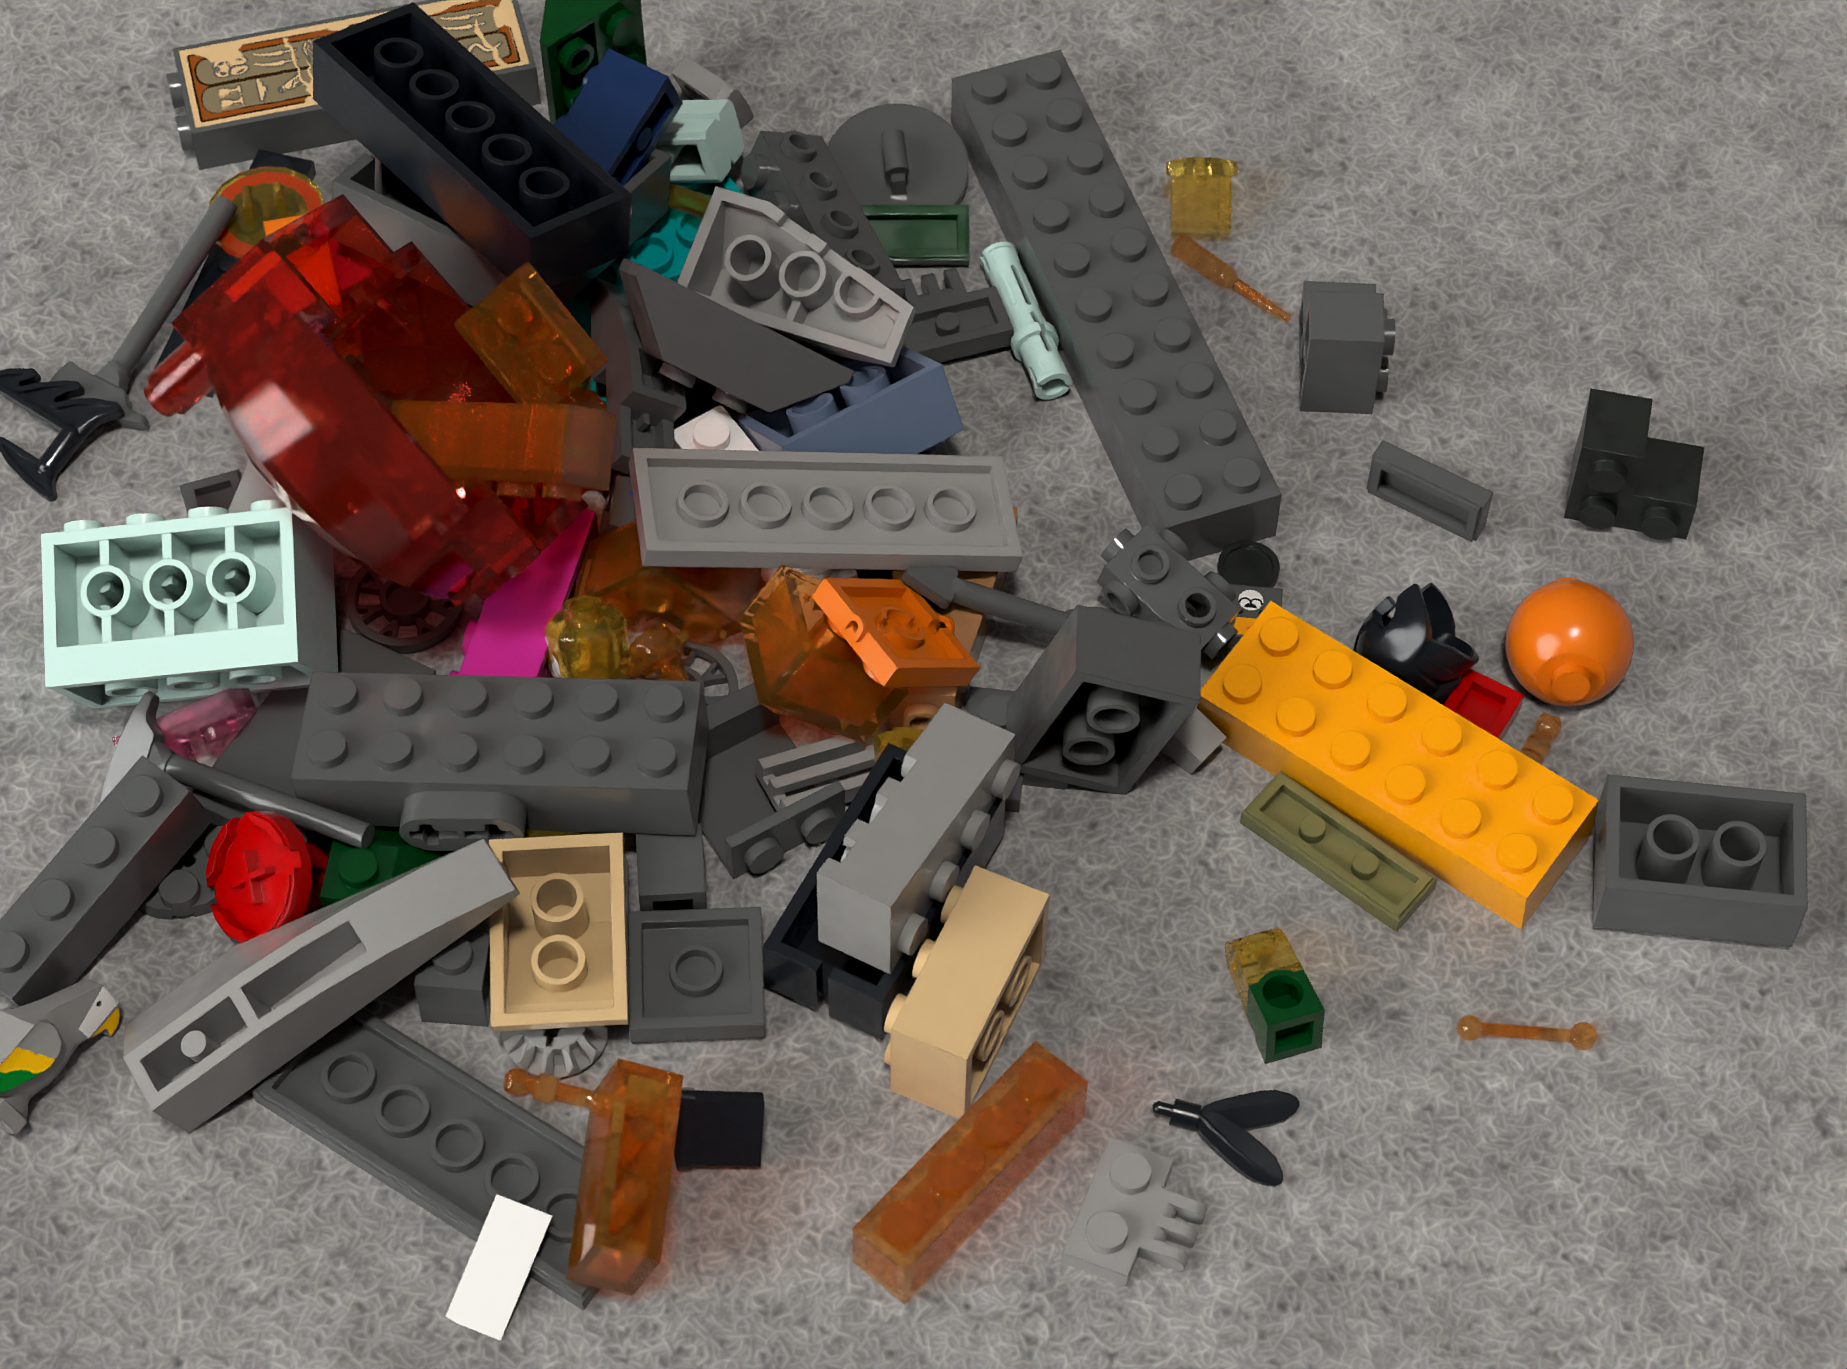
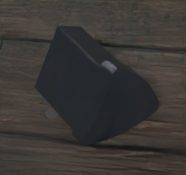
[671,1087,764,1169]

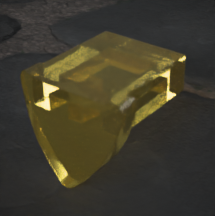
[1166,157,1238,235]

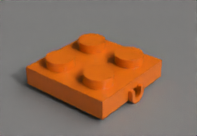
[811,578,981,687]

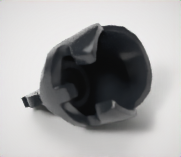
[1353,583,1479,703]

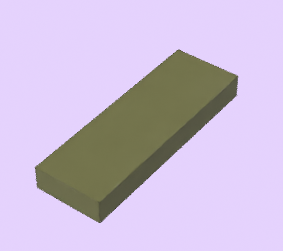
[1240,771,1437,932]

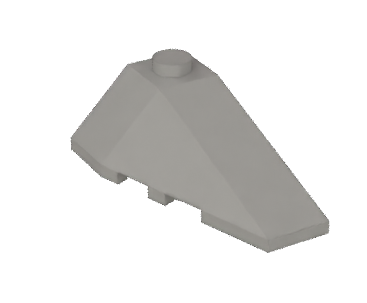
[677,186,916,367]

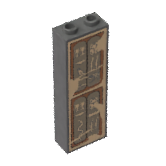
[166,0,540,170]

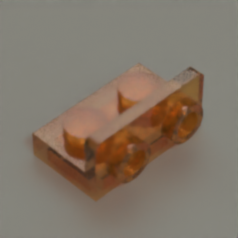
[454,262,609,420]

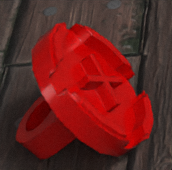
[206,811,329,943]

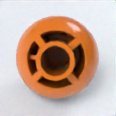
[1505,578,1634,707]

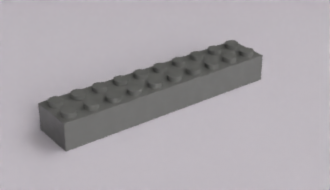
[951,49,1282,561]

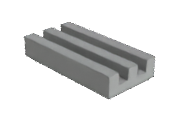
[755,726,885,811]

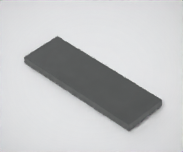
[253,1008,665,1311]

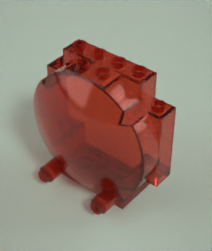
[144,194,596,607]

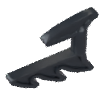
[0,368,124,502]

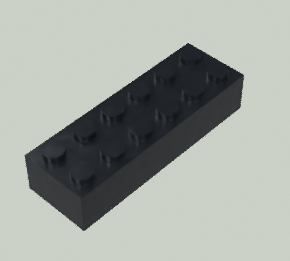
[313,2,633,297]

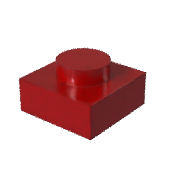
[1444,669,1524,741]

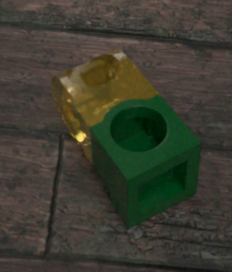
[1225,927,1325,1064]

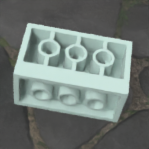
[41,500,338,709]

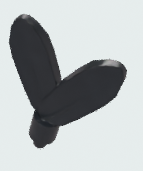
[1152,1090,1300,1187]

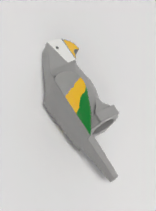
[0,979,120,1135]

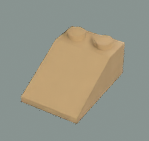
[489,832,629,1032]

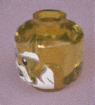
[544,595,631,679]

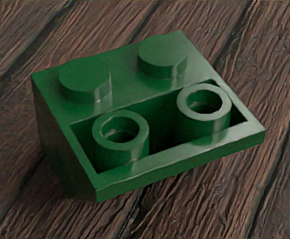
[540,0,647,125]

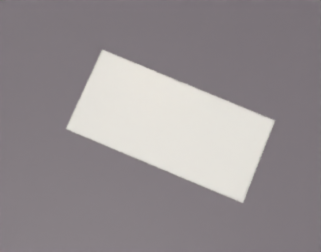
[446,1195,552,1341]

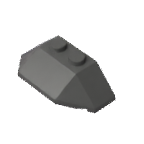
[618,258,854,415]

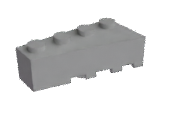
[817,703,1021,974]

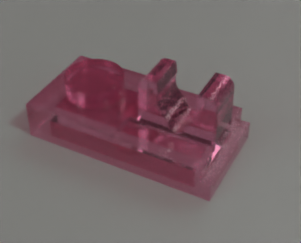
[112,688,258,762]

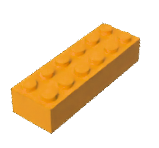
[1197,601,1599,929]

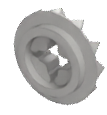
[501,1025,609,1078]

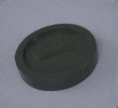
[1217,541,1280,588]

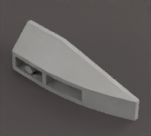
[123,839,520,1133]

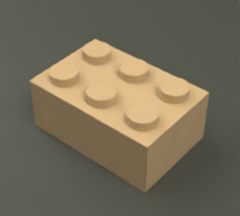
[884,865,1050,1121]

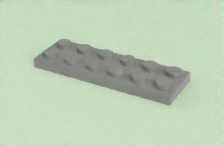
[629,448,1023,572]

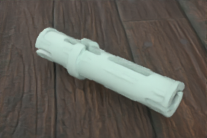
[979,241,1072,400]

